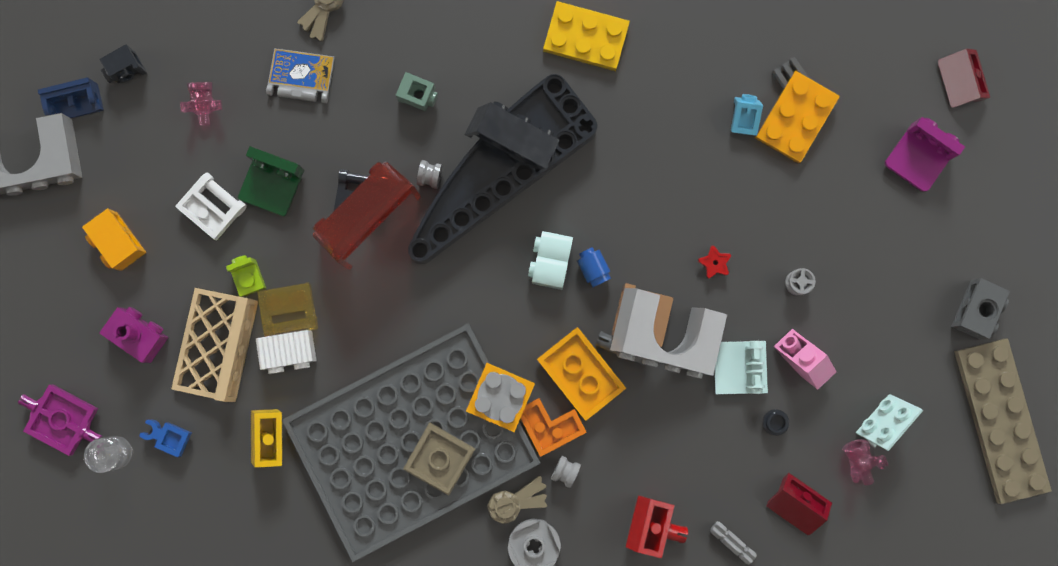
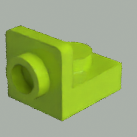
[226,255,266,297]

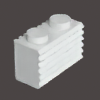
[256,330,316,374]

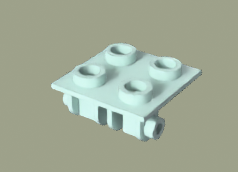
[715,341,768,394]
[856,394,923,451]

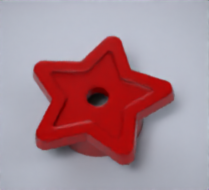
[698,246,731,279]

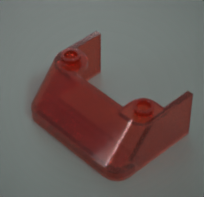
[313,161,421,270]

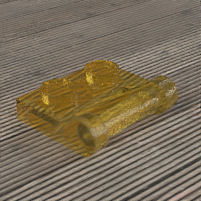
[257,283,318,337]

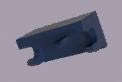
[38,77,104,118]

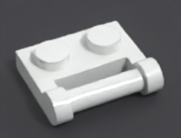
[175,173,247,241]

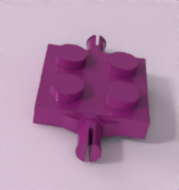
[18,384,103,456]

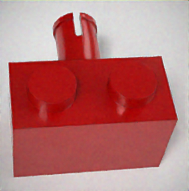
[626,495,688,558]

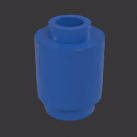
[577,247,611,287]

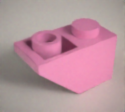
[774,329,836,390]

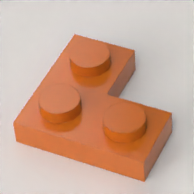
[521,398,587,457]

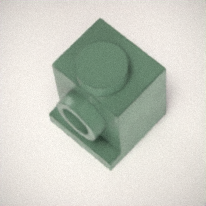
[396,72,438,111]

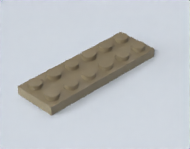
[954,338,1052,504]

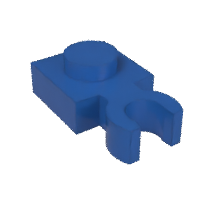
[139,420,192,457]

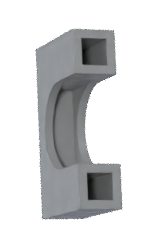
[0,113,82,195]
[610,288,727,379]

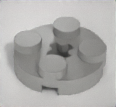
[508,519,561,566]

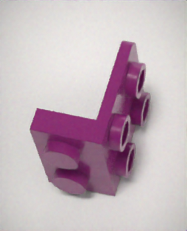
[885,117,965,192]

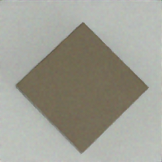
[403,423,476,496]

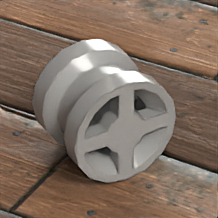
[417,160,443,189]
[785,268,816,296]
[551,456,581,488]

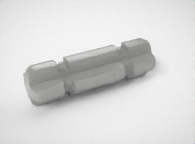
[710,521,757,565]

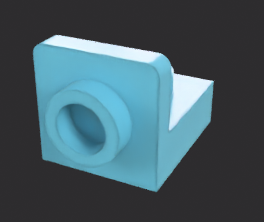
[730,94,763,136]

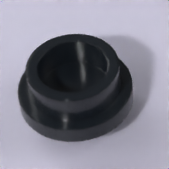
[763,409,789,436]

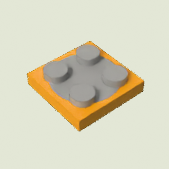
[466,363,535,432]

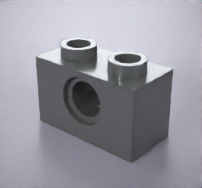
[951,278,1010,340]

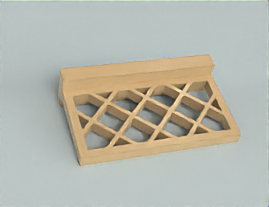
[171,288,258,402]

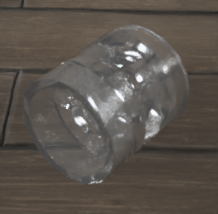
[84,436,132,473]

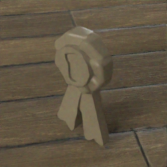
[297,0,344,41]
[488,476,547,524]

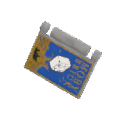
[266,48,335,103]

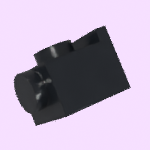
[99,44,147,83]

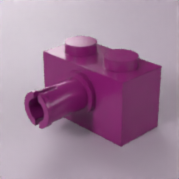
[99,307,169,363]

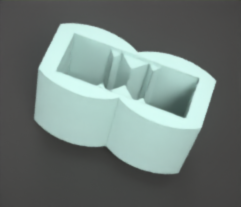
[528,231,573,290]

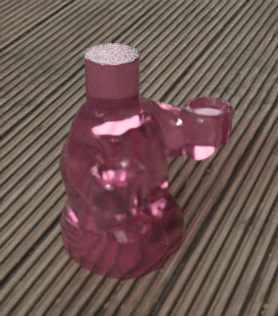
[180,82,222,125]
[843,439,889,485]

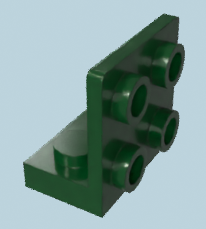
[238,146,304,217]

